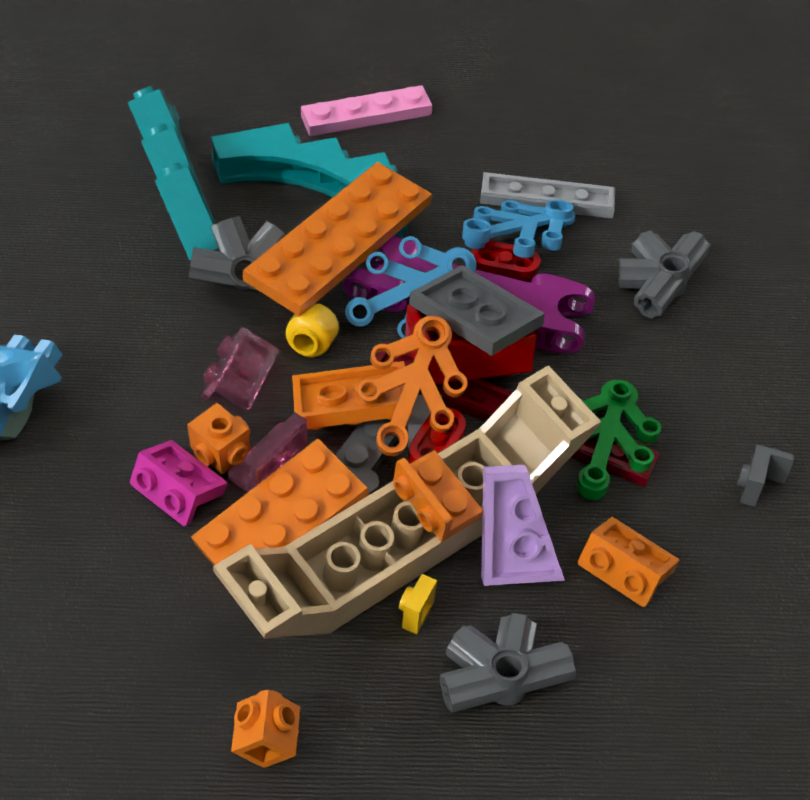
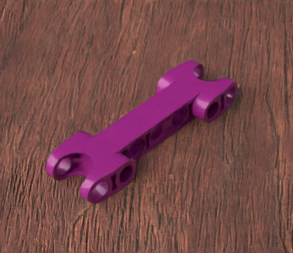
[343,237,596,353]

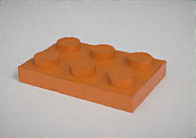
[292,361,413,430]

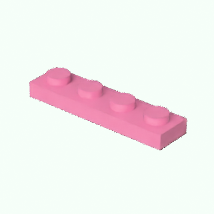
[301,85,432,137]

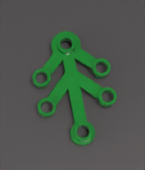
[576,380,662,500]

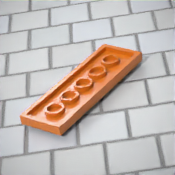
[243,162,432,317]

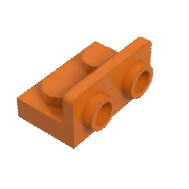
[393,450,483,542]
[578,517,680,607]

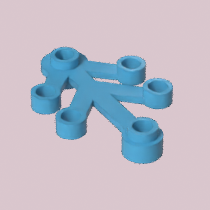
[462,199,575,258]
[345,236,476,338]

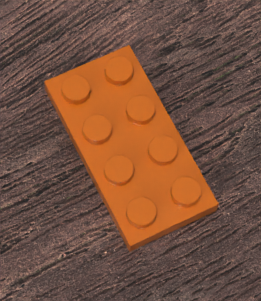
[191,438,370,565]

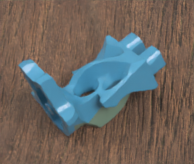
[0,334,63,440]

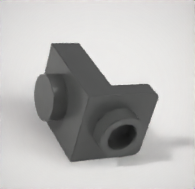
[737,444,794,507]

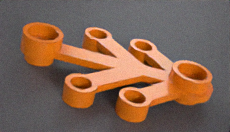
[357,315,468,456]

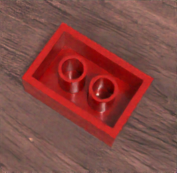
[405,293,536,384]

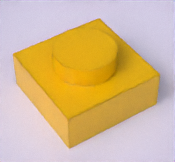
[399,574,437,634]

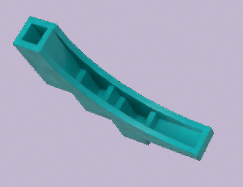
[127,86,218,260]
[211,123,407,238]

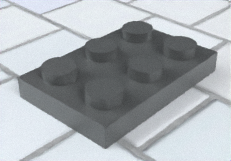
[409,265,545,356]

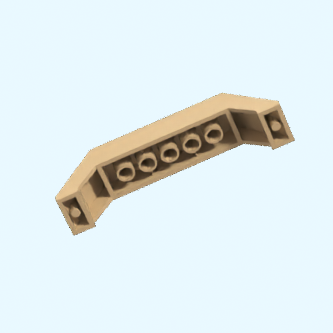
[213,365,601,639]

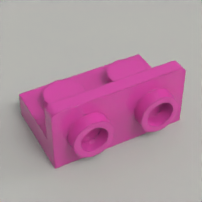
[130,440,228,526]

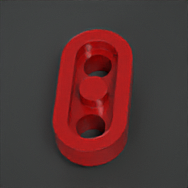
[471,240,541,281]
[408,407,466,463]

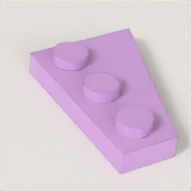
[481,465,565,586]

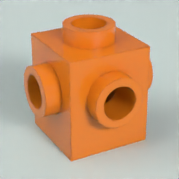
[187,403,251,475]
[231,689,300,768]

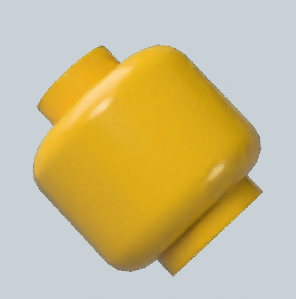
[286,303,339,358]

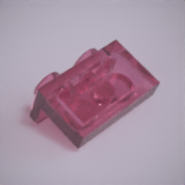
[200,327,279,411]
[228,412,307,492]

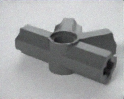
[188,216,286,291]
[619,230,710,319]
[440,613,576,713]

